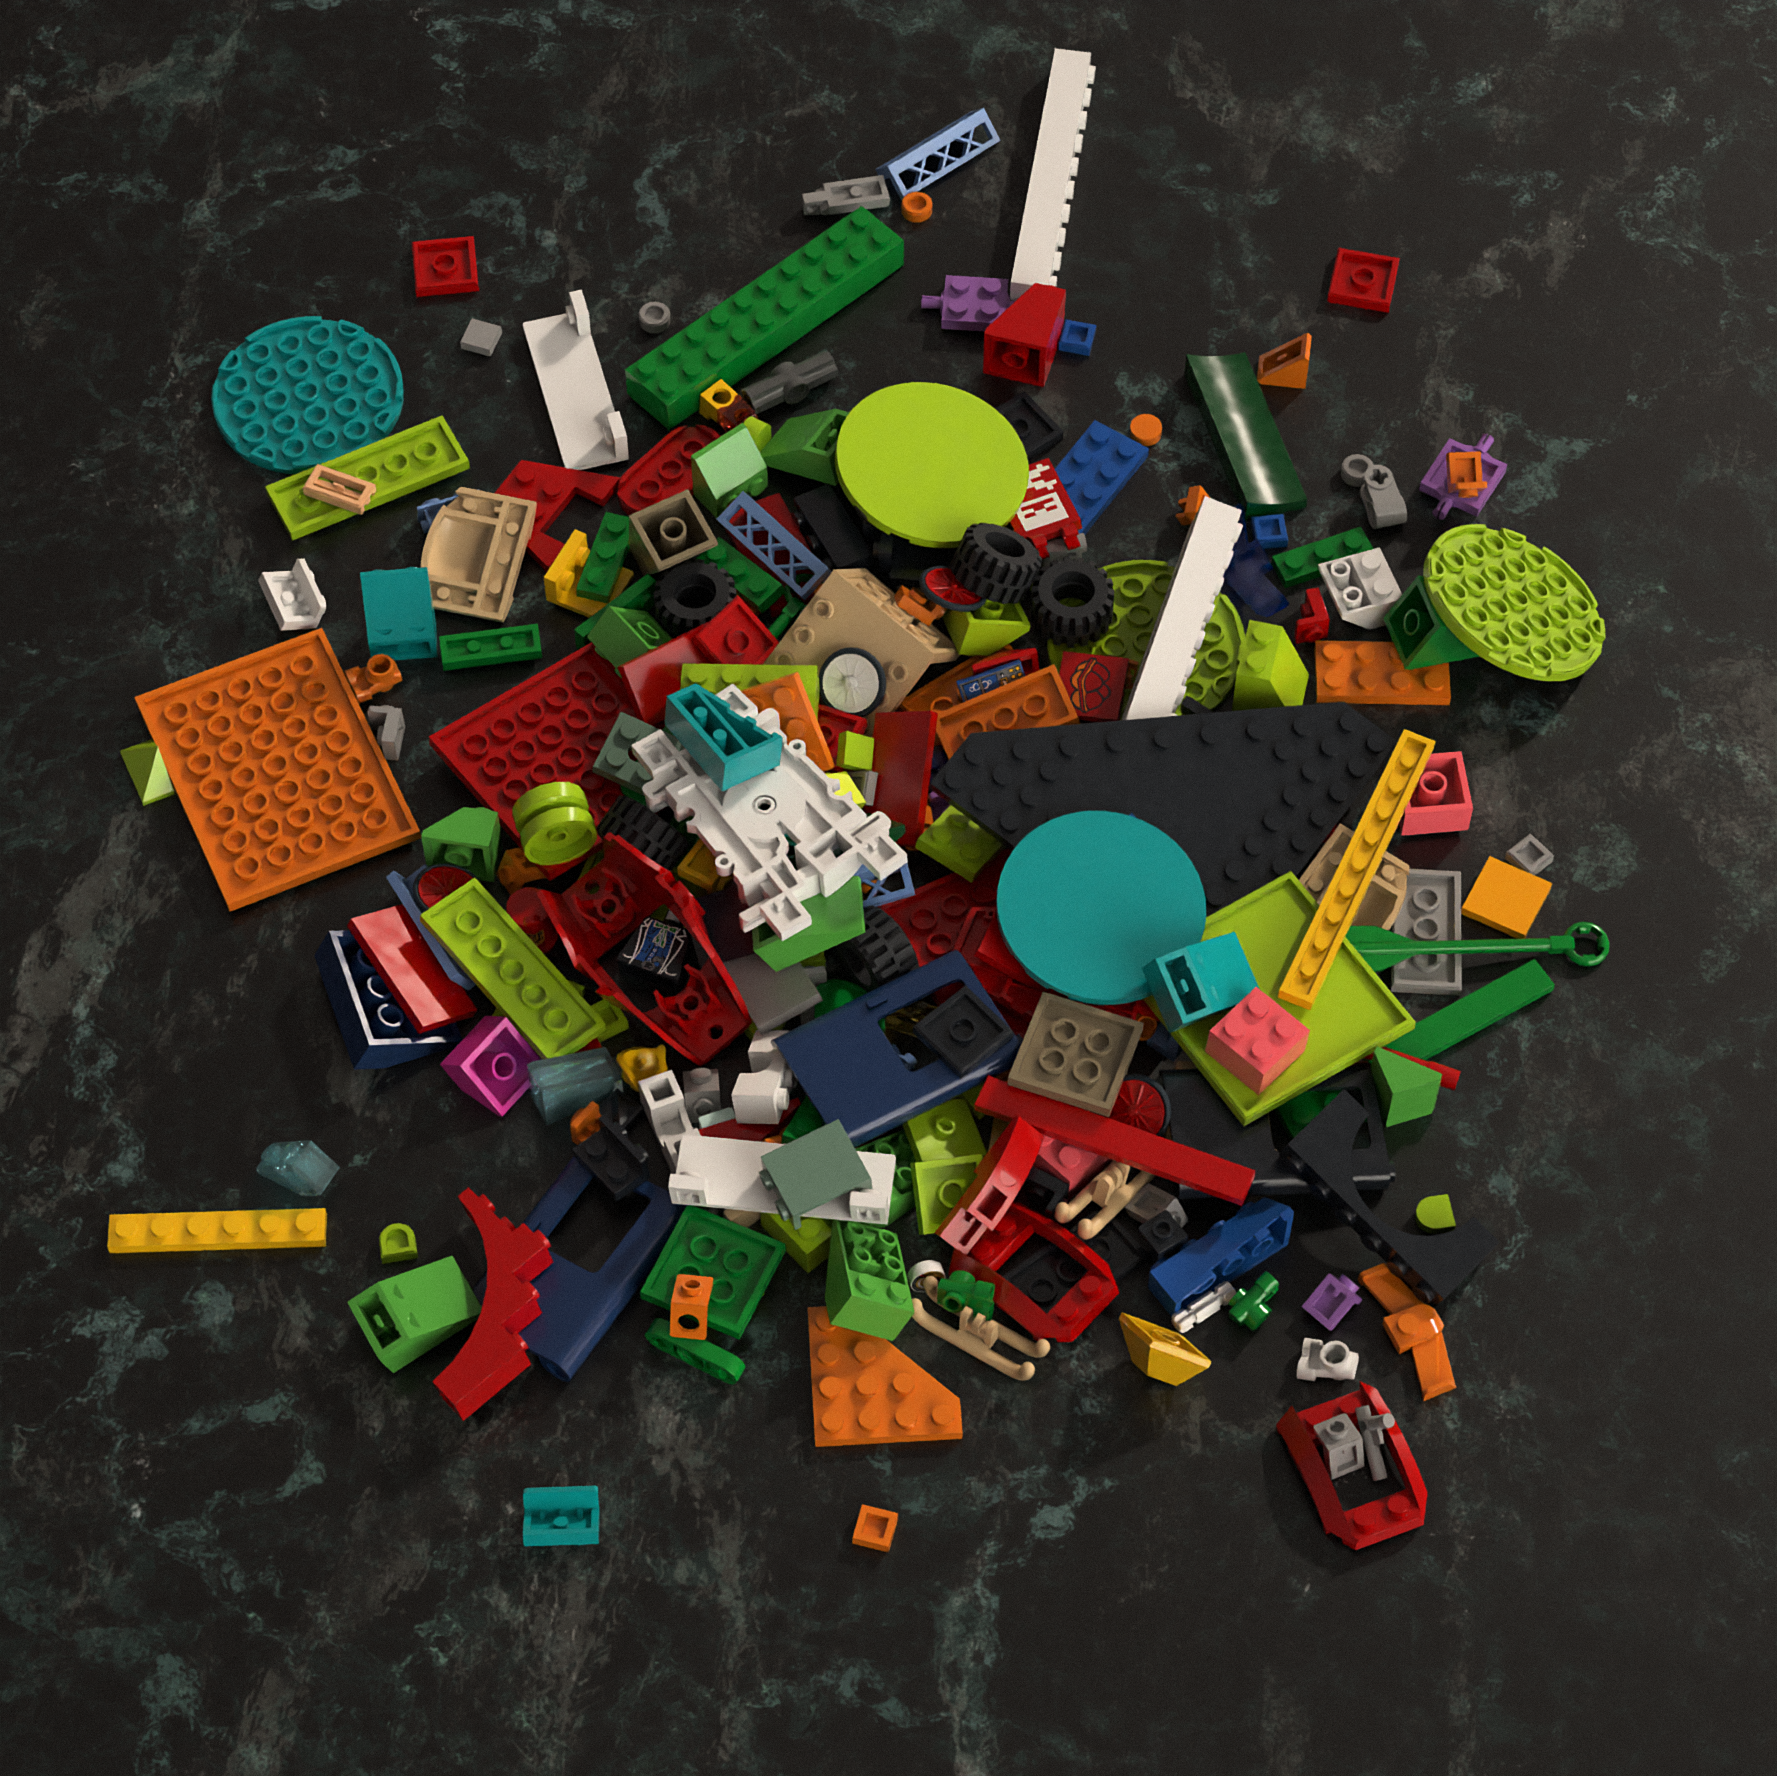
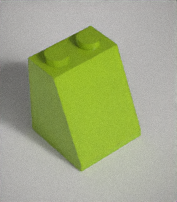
[1232,620,1309,711]

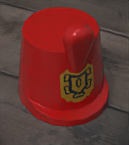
[506,887,559,954]

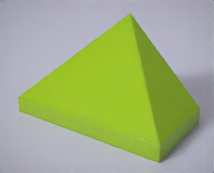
[120,739,175,806]

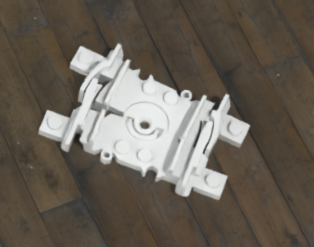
[631,684,908,941]

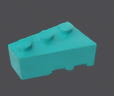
[665,683,783,791]

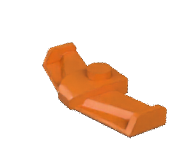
[1358,1263,1456,1401]

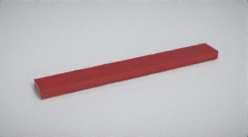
[974,1075,1255,1206]

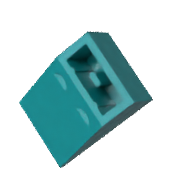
[360,567,438,660]
[1142,932,1260,1033]

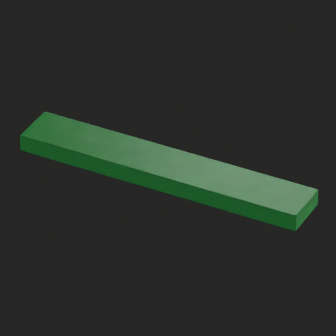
[1363,959,1555,1066]

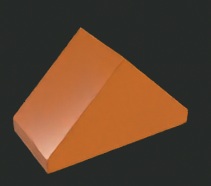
[1257,333,1312,389]

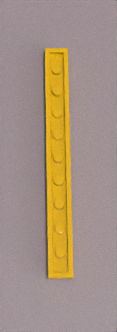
[1278,729,1436,1010]

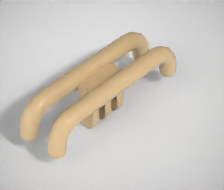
[1054,1160,1156,1240]
[912,1276,1050,1381]

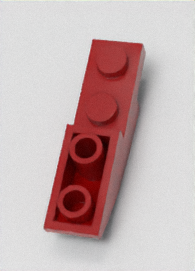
[935,1115,1044,1255]

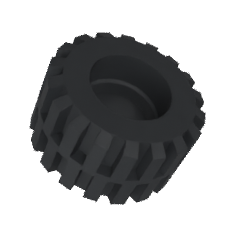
[950,523,1042,604]
[1030,557,1114,648]
[654,559,736,639]
[596,795,689,871]
[836,905,919,993]

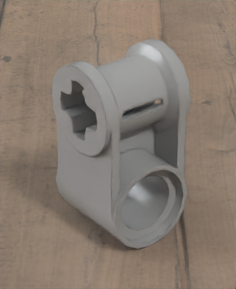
[1360,465,1407,529]

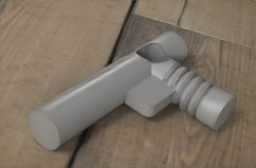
[1355,1405,1395,1481]

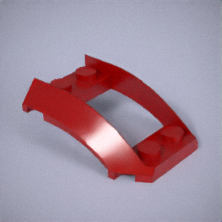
[948,1201,1120,1342]
[1276,1381,1428,1550]

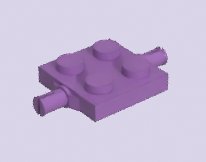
[921,275,1015,332]
[1419,434,1507,520]

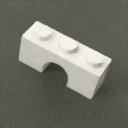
[731,1030,797,1124]
[638,1070,701,1174]

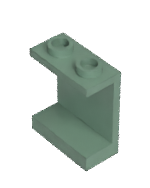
[758,1119,873,1230]

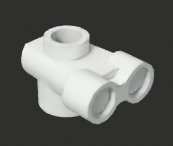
[1297,1338,1359,1381]

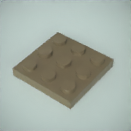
[1007,992,1144,1117]

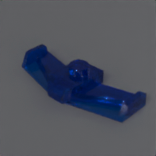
[1223,503,1289,617]

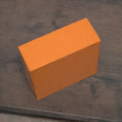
[852,1504,898,1553]

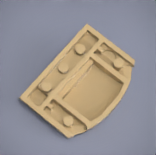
[421,487,537,623]
[1299,823,1409,931]

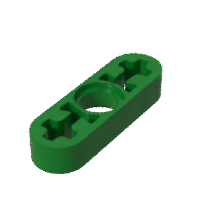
[645,1318,746,1385]

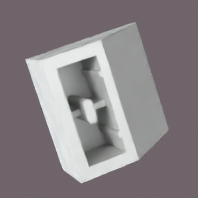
[1318,547,1402,630]

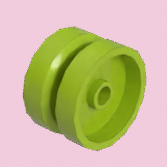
[512,782,597,865]

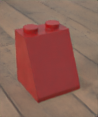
[983,283,1066,387]

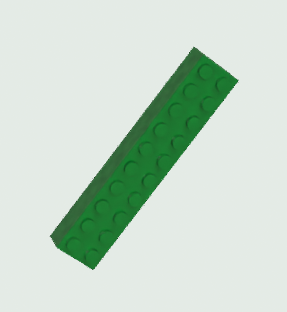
[625,206,904,430]

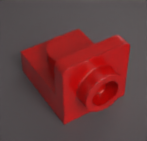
[1294,587,1330,644]

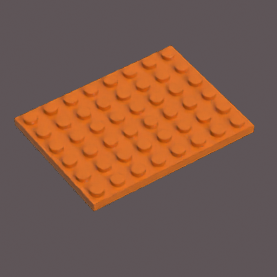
[134,628,421,912]

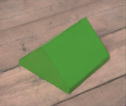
[1371,1046,1443,1127]

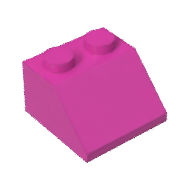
[440,1016,547,1117]

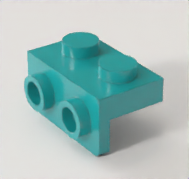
[523,1486,600,1546]

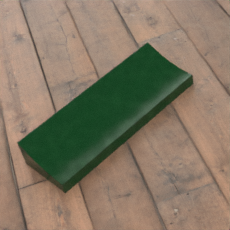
[1184,352,1307,522]

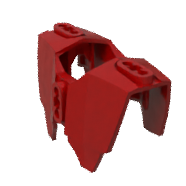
[537,832,752,1067]

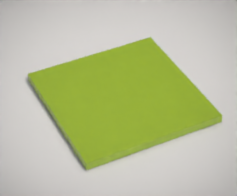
[1143,871,1416,1126]

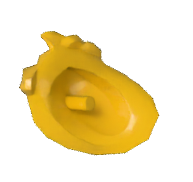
[616,1044,674,1092]

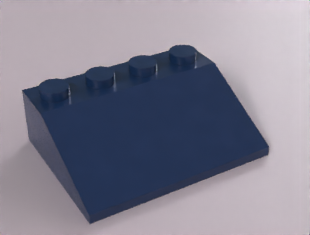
[314,930,462,1069]

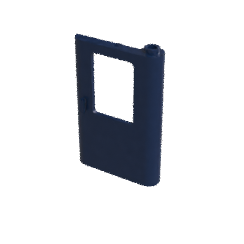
[770,950,1023,1148]
[472,1156,687,1382]

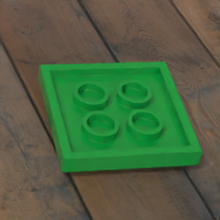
[640,1205,786,1340]

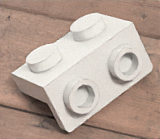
[258,559,326,631]

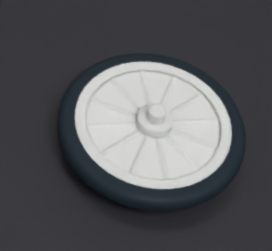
[819,647,886,717]

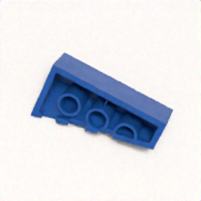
[1148,1197,1294,1317]

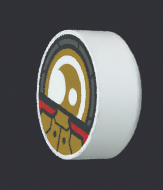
[907,1260,946,1292]

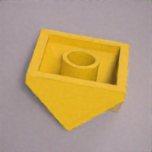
[1119,1312,1212,1386]

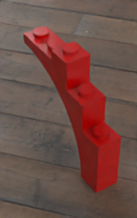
[432,1187,553,1421]

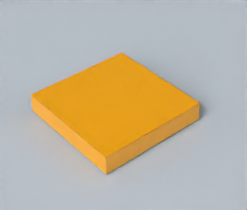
[1461,856,1552,939]

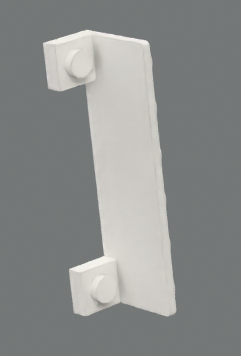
[523,290,629,470]
[668,1134,896,1225]

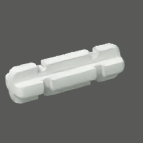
[1171,1281,1236,1333]

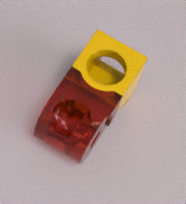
[699,379,759,433]

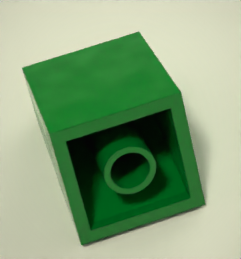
[1383,575,1480,670]

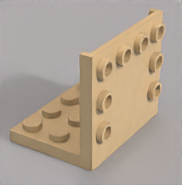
[764,568,960,738]

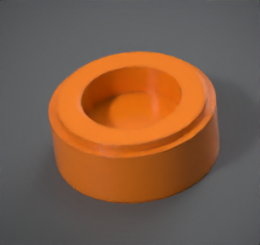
[901,192,932,223]
[1130,414,1162,446]

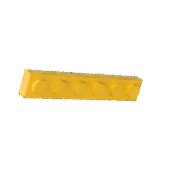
[107,1208,327,1253]

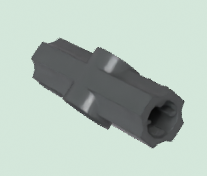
[741,351,838,415]

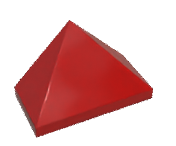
[971,648,1039,676]

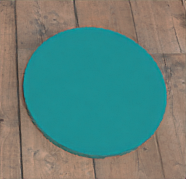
[211,316,404,474]
[996,811,1206,1005]

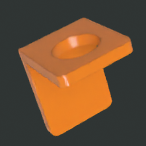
[670,1274,713,1340]

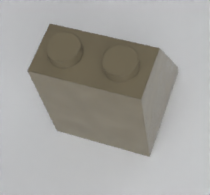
[629,489,718,576]

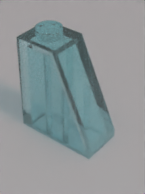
[527,1047,623,1126]

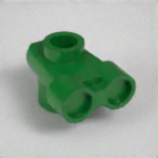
[937,1270,995,1321]
[1228,1271,1280,1331]

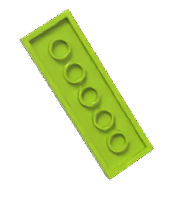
[265,415,470,541]
[420,877,607,1070]

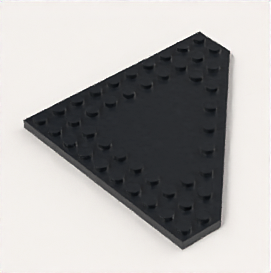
[928,702,1398,917]

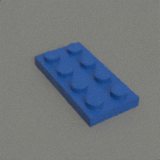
[1055,420,1149,535]

